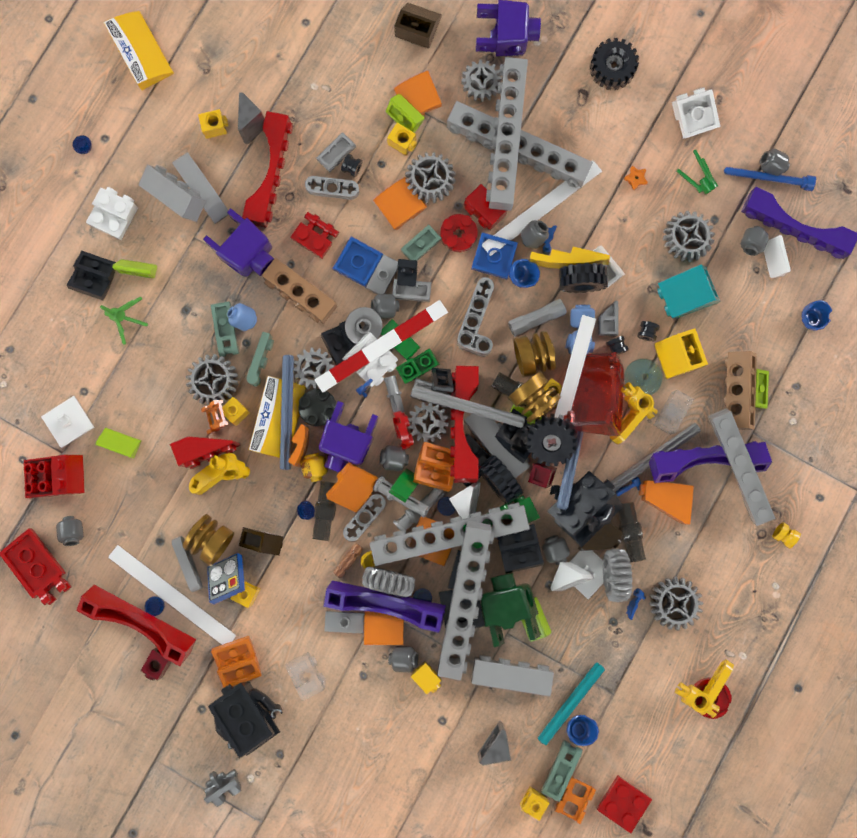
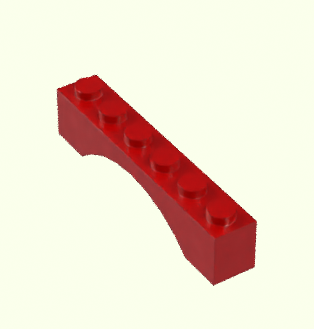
[242,111,293,228]
[450,366,479,483]
[76,584,197,666]

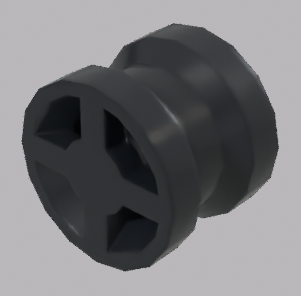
[341,154,363,177]
[637,321,660,342]
[606,336,629,357]

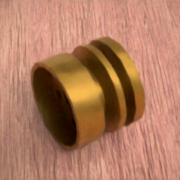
[513,330,556,377]
[508,371,561,423]
[182,514,235,566]

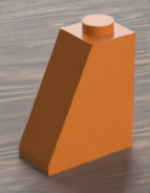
[639,480,694,525]

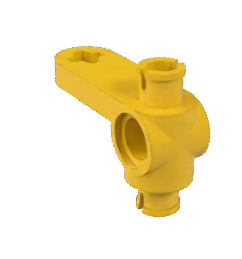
[610,382,658,444]
[189,453,250,495]
[675,659,734,718]

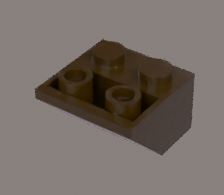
[394,2,442,49]

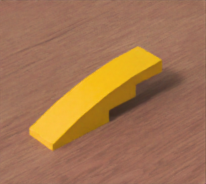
[530,246,610,269]

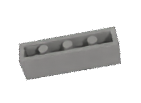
[138,164,206,222]
[463,414,530,478]
[471,655,554,697]

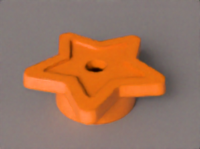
[624,166,648,190]

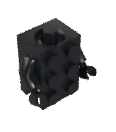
[547,471,623,548]
[208,681,283,759]

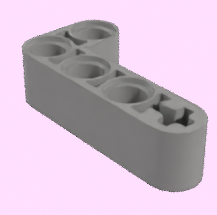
[172,152,228,224]
[457,277,494,357]

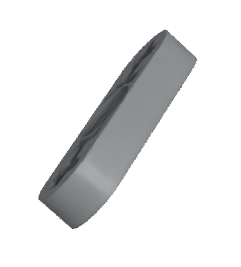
[305,176,359,200]
[343,494,386,541]
[172,536,202,592]

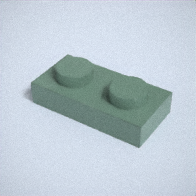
[401,225,441,261]

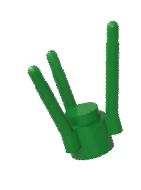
[676,149,718,195]

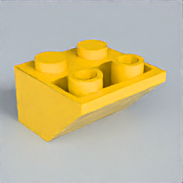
[654,328,708,379]

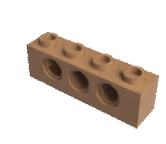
[262,258,338,324]
[724,351,757,430]

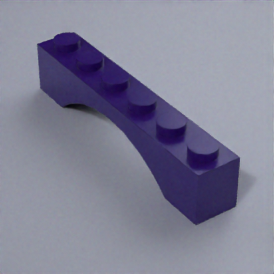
[741,187,857,259]
[649,441,772,483]
[324,580,446,632]

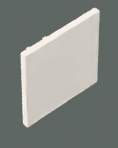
[41,396,94,448]
[570,550,604,599]

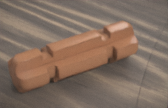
[333,543,363,578]

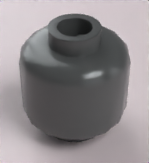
[760,149,790,176]
[521,220,549,249]
[740,226,769,256]
[371,294,400,319]
[379,445,409,472]
[56,516,84,546]
[542,535,570,565]
[388,646,418,673]

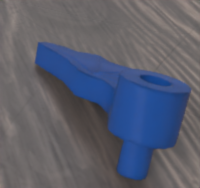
[543,225,557,255]
[356,378,373,398]
[616,477,642,496]
[626,588,646,620]

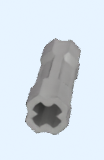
[508,299,567,337]

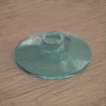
[624,359,662,395]

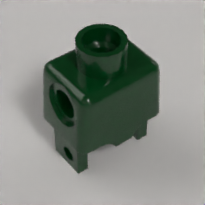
[481,573,540,647]

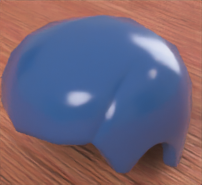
[509,259,540,288]
[802,300,832,331]
[566,715,599,746]

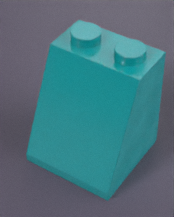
[657,264,721,319]

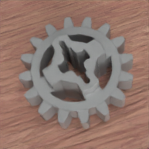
[461,60,502,102]
[293,348,334,390]
[408,402,449,443]

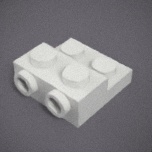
[672,87,721,138]
[86,187,138,240]
[342,332,398,387]

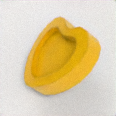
[361,551,375,569]

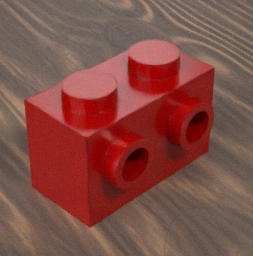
[464,184,508,231]

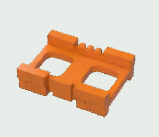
[201,400,229,434]
[555,776,596,824]

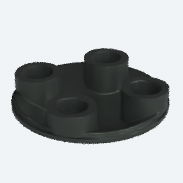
[299,389,336,426]

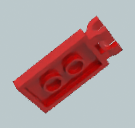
[0,528,72,605]

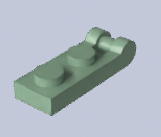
[211,301,239,357]
[247,332,274,387]
[541,740,583,802]

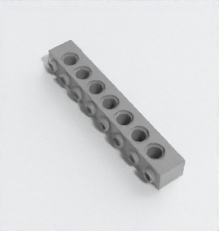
[486,57,528,211]
[447,101,593,188]
[370,502,530,566]
[437,521,494,680]

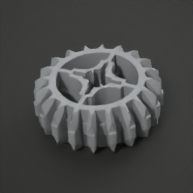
[405,152,456,203]
[663,210,715,262]
[186,354,238,405]
[602,549,633,602]
[362,567,415,597]
[649,577,704,631]

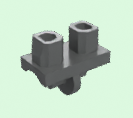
[204,769,241,807]

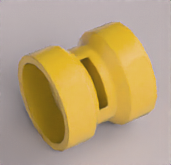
[772,522,801,549]

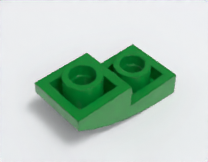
[381,319,421,360]
[396,348,440,384]
[389,468,418,503]

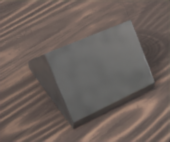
[238,92,265,144]
[477,721,511,765]

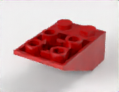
[170,436,241,469]
[24,454,85,498]

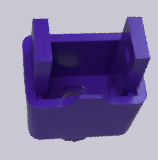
[476,0,541,57]
[203,208,274,277]
[319,401,379,472]

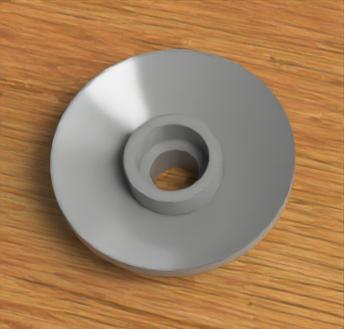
[345,307,382,344]

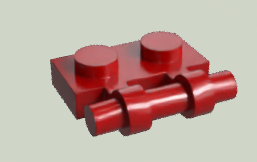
[290,212,339,259]

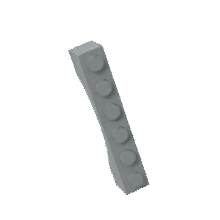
[708,409,776,526]

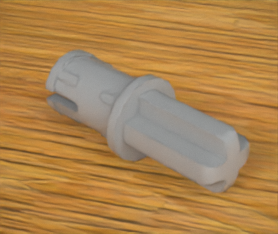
[384,376,404,412]

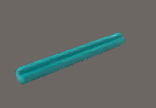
[538,662,605,745]

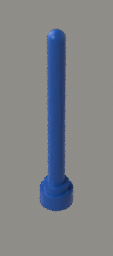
[724,167,816,191]

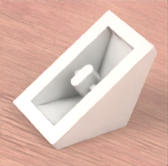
[449,482,481,519]
[551,562,594,591]

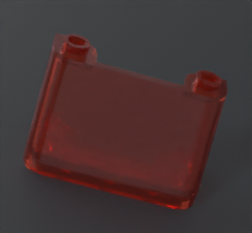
[564,352,624,436]

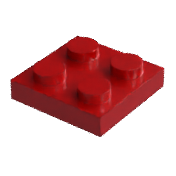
[596,775,652,834]

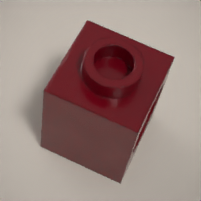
[528,462,557,489]
[140,647,171,681]

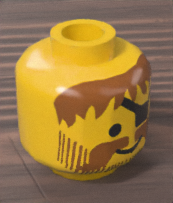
[300,453,328,482]

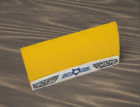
[103,11,174,91]
[248,376,306,458]

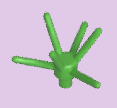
[100,297,148,345]

